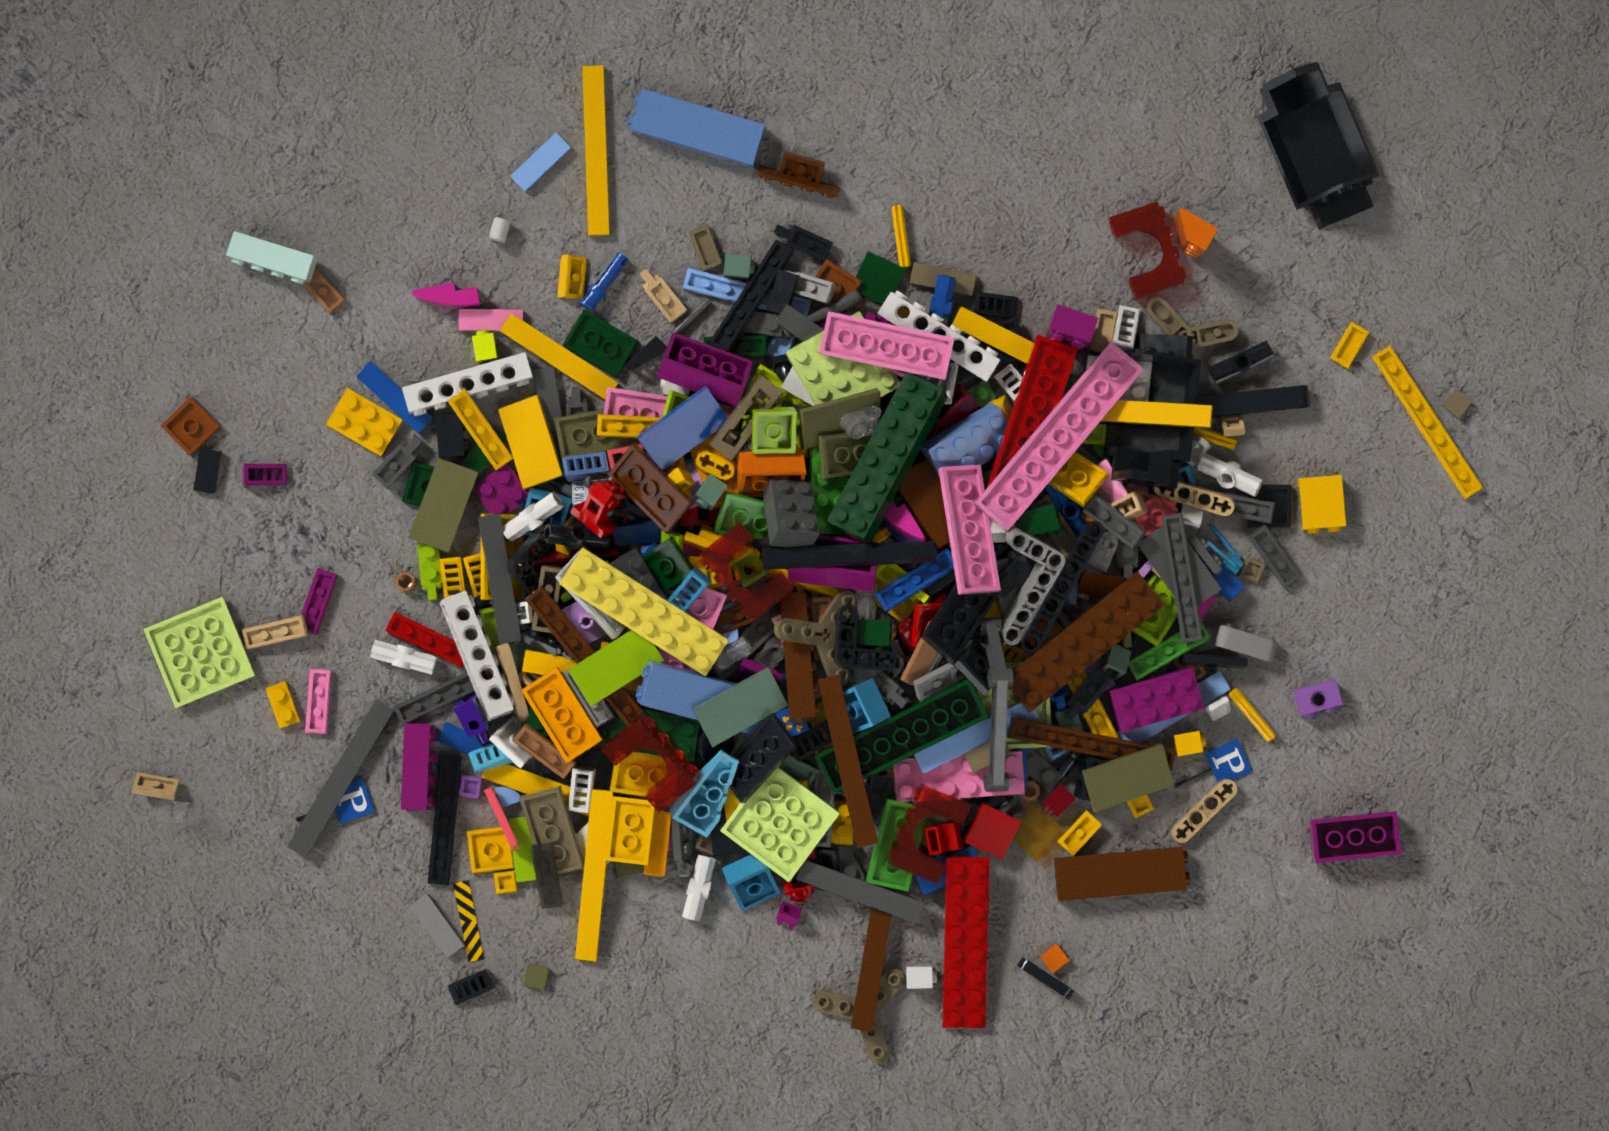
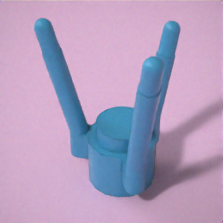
[1207,525,1244,576]

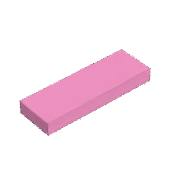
[459,309,523,331]
[305,669,332,734]

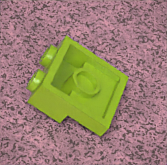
[752,407,800,454]

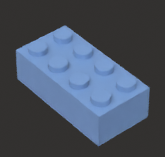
[921,403,1007,477]

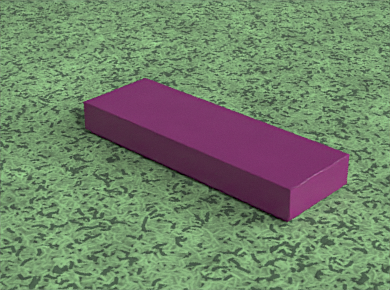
[301,568,338,635]

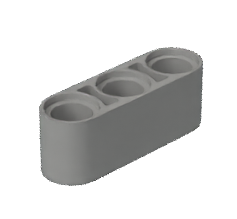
[1214,625,1278,663]

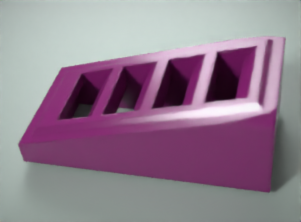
[242,464,287,486]

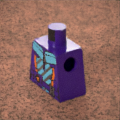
[453,693,492,745]

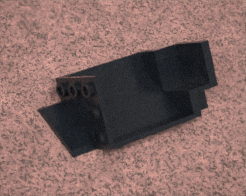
[1257,62,1380,230]
[1103,333,1201,489]

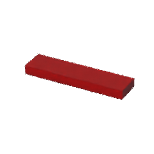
[385,612,464,668]

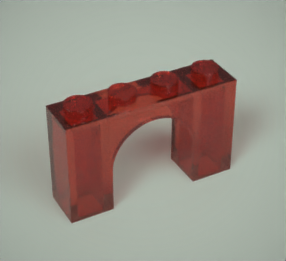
[1108,201,1186,300]
[699,521,795,622]
[601,713,700,813]
[887,783,971,884]

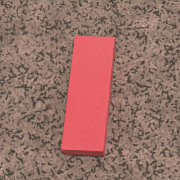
[484,787,519,852]

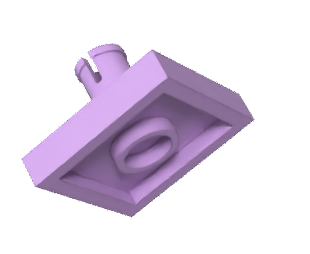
[562,601,607,643]

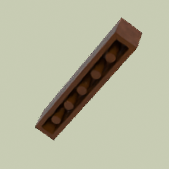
[780,591,820,724]

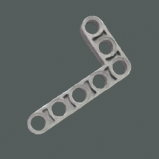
[1000,528,1065,645]

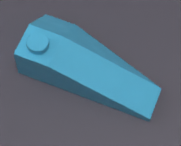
[668,750,739,838]

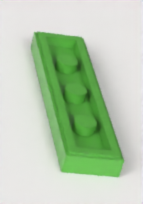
[1128,620,1211,682]

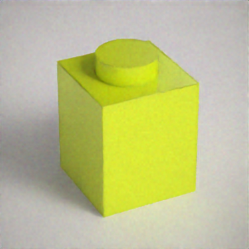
[472,330,499,363]

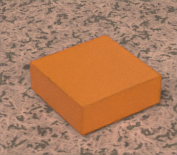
[1039,944,1070,973]

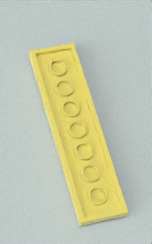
[559,547,729,677]

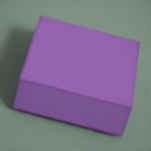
[458,775,483,799]

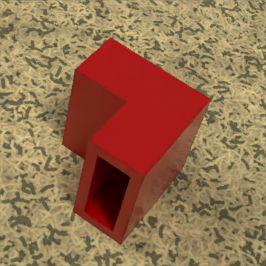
[925,821,963,855]

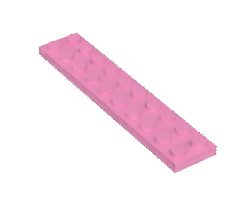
[974,341,1144,532]

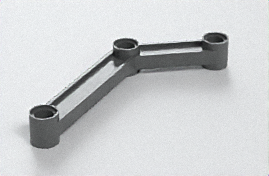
[976,617,1013,792]

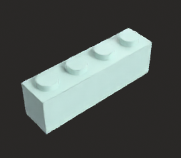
[226,231,318,285]

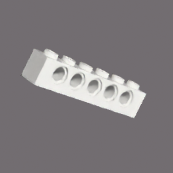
[877,290,1000,382]
[402,352,533,416]
[440,591,515,722]

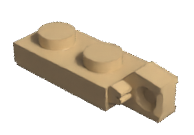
[640,269,688,324]

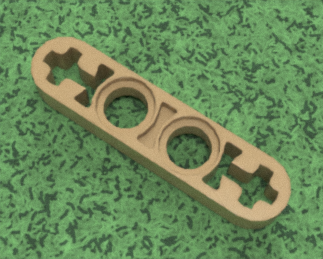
[1154,480,1235,516]
[496,643,529,724]
[1171,779,1237,843]

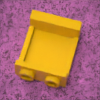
[1297,475,1346,534]

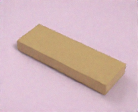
[242,615,309,650]

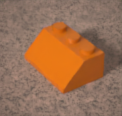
[1174,207,1218,259]
[737,451,806,498]

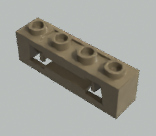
[709,375,783,461]

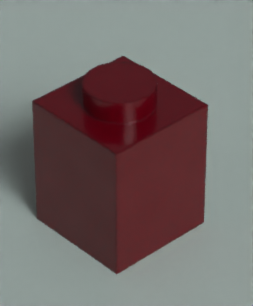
[1042,784,1076,817]

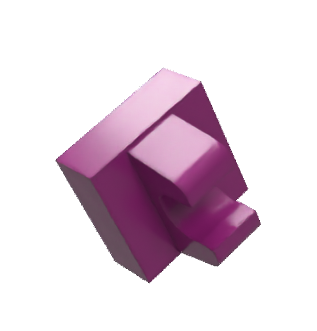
[776,901,802,930]

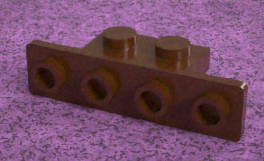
[756,151,841,198]

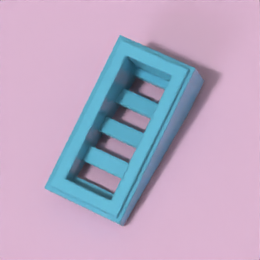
[468,743,514,773]

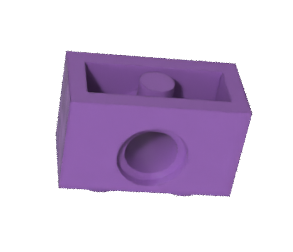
[1292,679,1343,719]

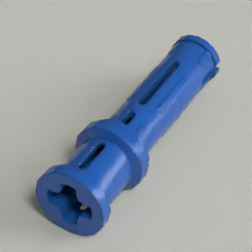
[578,252,629,313]

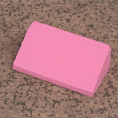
[1097,459,1128,504]

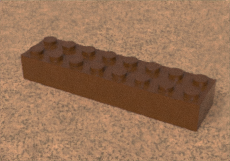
[1008,572,1164,713]

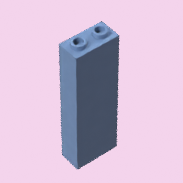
[628,89,765,168]
[636,660,765,734]

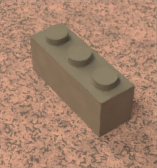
[532,565,563,633]

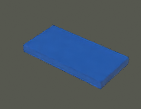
[637,386,728,470]

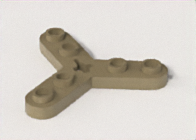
[1146,297,1238,355]
[774,590,857,686]
[812,968,905,1063]

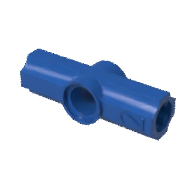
[929,274,956,336]
[1043,485,1091,537]

